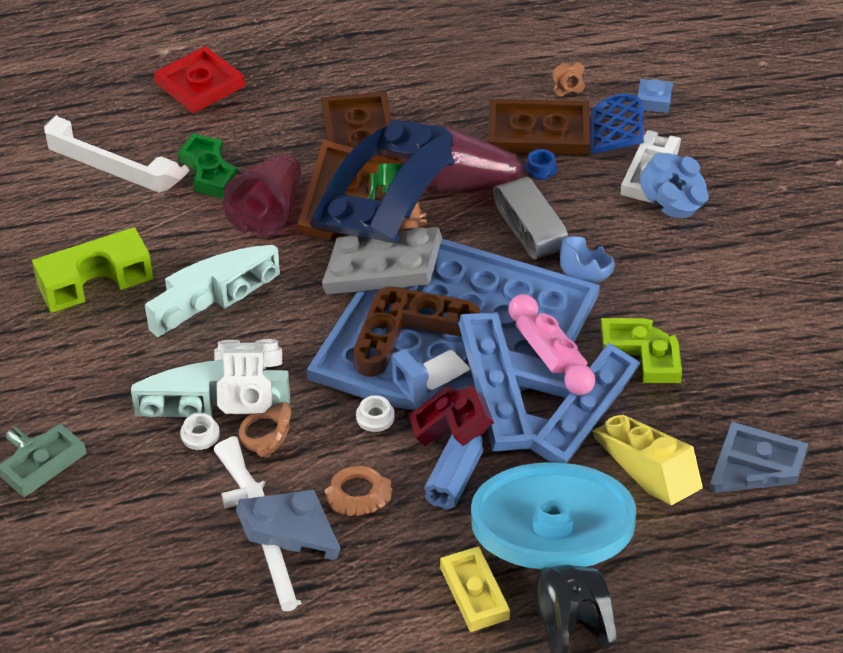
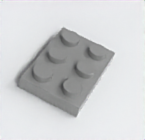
[322,227,442,295]

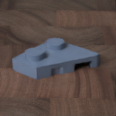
[709,422,809,493]
[236,490,341,560]

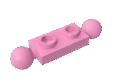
[508,294,595,395]

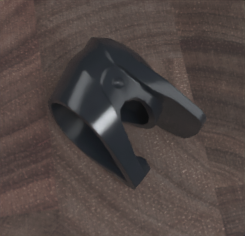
[534,565,617,653]

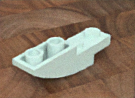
[145,245,280,337]
[131,360,290,418]

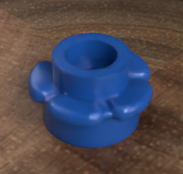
[524,149,558,180]

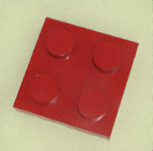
[153,46,245,114]

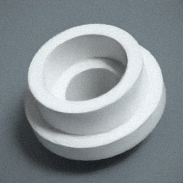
[356,396,395,432]
[180,413,220,450]

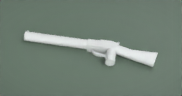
[214,436,301,611]

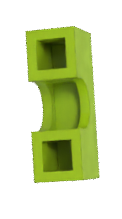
[32,227,153,313]

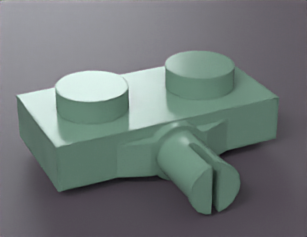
[0,423,87,498]

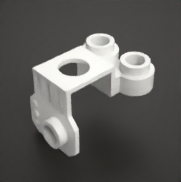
[214,339,282,414]

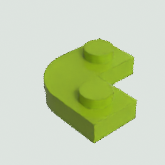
[601,318,682,383]

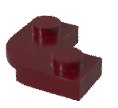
[408,384,494,446]

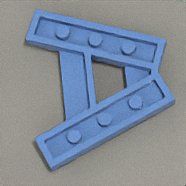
[458,312,640,463]

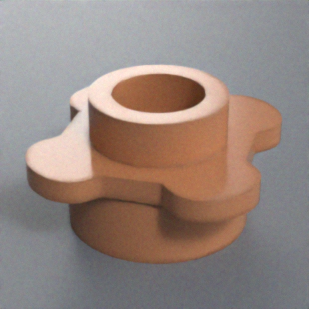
[553,62,585,96]

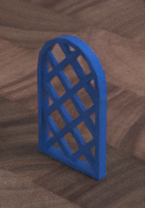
[590,94,644,154]

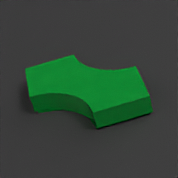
[178,133,240,199]

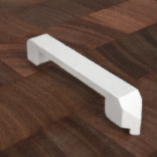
[44,115,190,193]

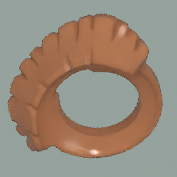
[239,402,291,458]
[325,466,392,516]

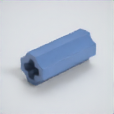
[424,435,484,510]

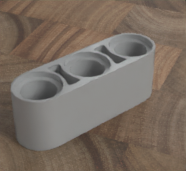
[493,176,568,260]

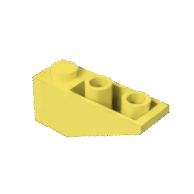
[592,415,703,506]

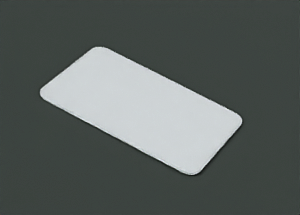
[424,350,470,390]

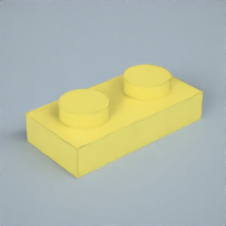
[440,546,510,632]

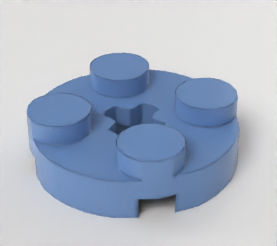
[640,153,709,218]

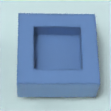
[636,79,673,113]
[392,349,429,404]

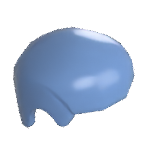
[560,236,615,284]

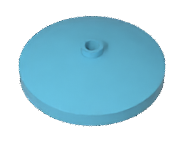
[471,462,636,570]

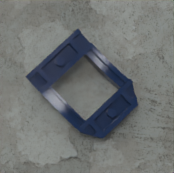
[310,120,456,244]

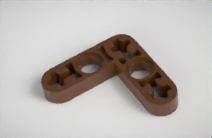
[353,287,480,377]

